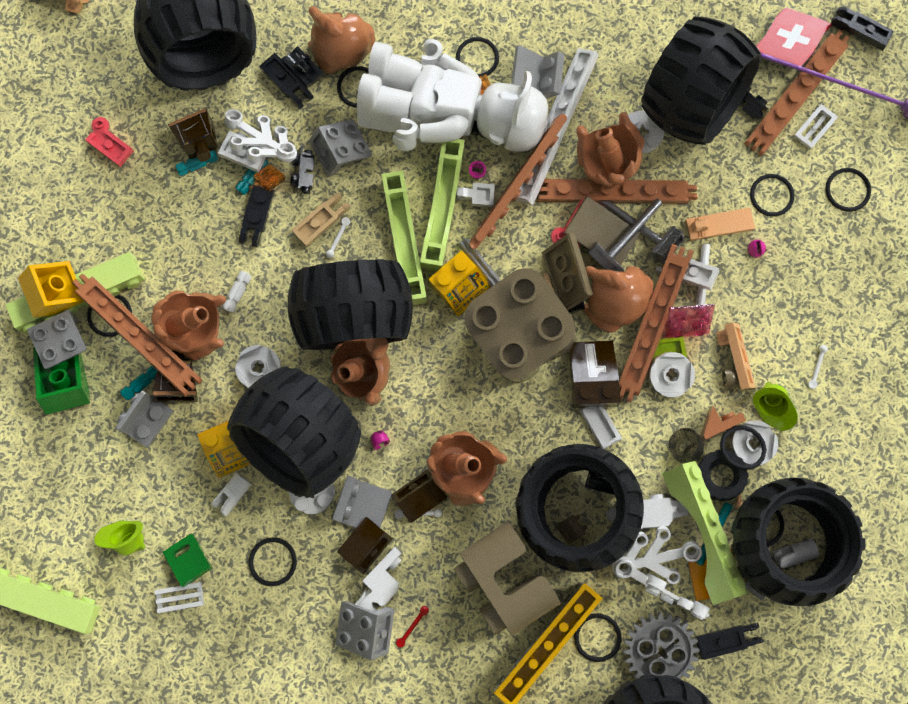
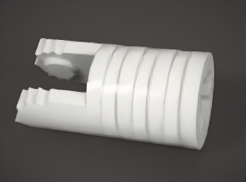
[212,472,252,516]
[772,538,819,568]

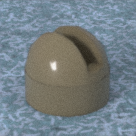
[722,369,739,387]

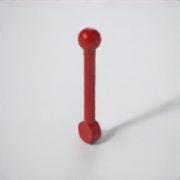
[396,606,429,647]

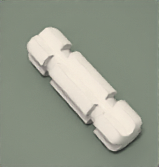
[222,271,251,313]

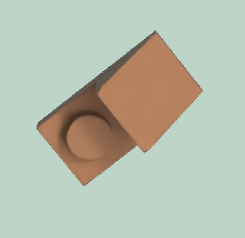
[700,406,746,442]

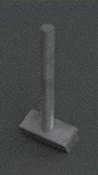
[588,198,662,272]
[597,201,685,264]

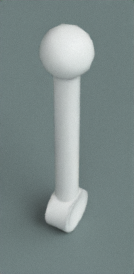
[326,217,350,259]
[808,345,828,389]
[395,509,442,519]

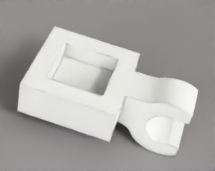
[456,183,495,208]

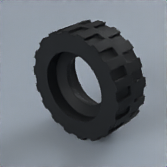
[698,450,749,502]

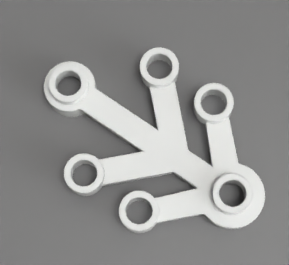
[224,109,297,162]
[612,526,702,587]
[645,575,710,620]

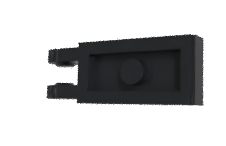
[831,6,894,51]
[259,53,314,109]
[239,185,275,247]
[695,622,764,660]

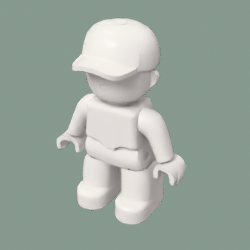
[357,39,548,152]

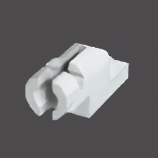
[355,547,402,611]

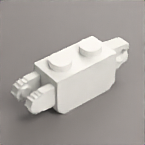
[606,494,688,529]

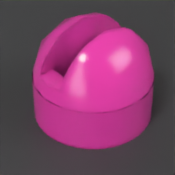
[469,161,486,179]
[747,240,766,258]
[370,430,390,450]

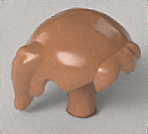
[308,6,375,74]
[576,112,645,186]
[582,266,654,333]
[151,290,226,361]
[330,338,390,406]
[427,431,508,506]

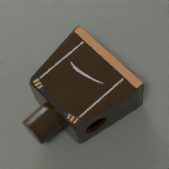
[168,108,218,162]
[152,350,198,402]

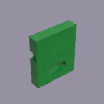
[163,533,213,588]

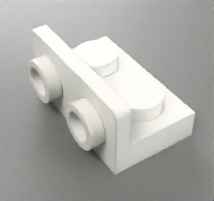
[218,131,270,173]

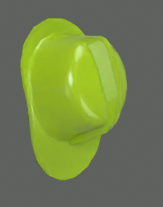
[752,382,798,431]
[94,521,145,556]

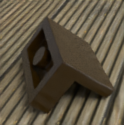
[391,469,447,523]
[338,517,393,574]

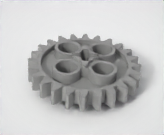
[622,611,699,679]

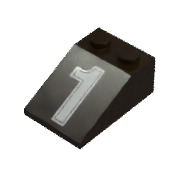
[569,340,621,409]

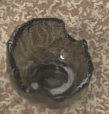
[667,428,704,464]

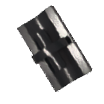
[282,46,323,88]

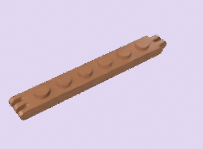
[744,30,850,157]
[469,114,567,249]
[537,179,698,204]
[619,244,694,403]
[72,274,202,397]

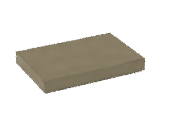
[563,196,640,266]
[542,233,593,310]

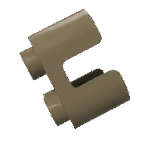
[464,268,576,383]
[453,521,561,636]

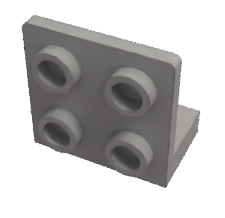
[511,45,565,99]
[309,120,372,177]
[27,310,87,369]
[115,390,174,448]
[332,475,392,528]
[336,601,394,660]

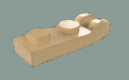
[292,193,351,247]

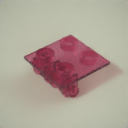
[665,304,715,338]

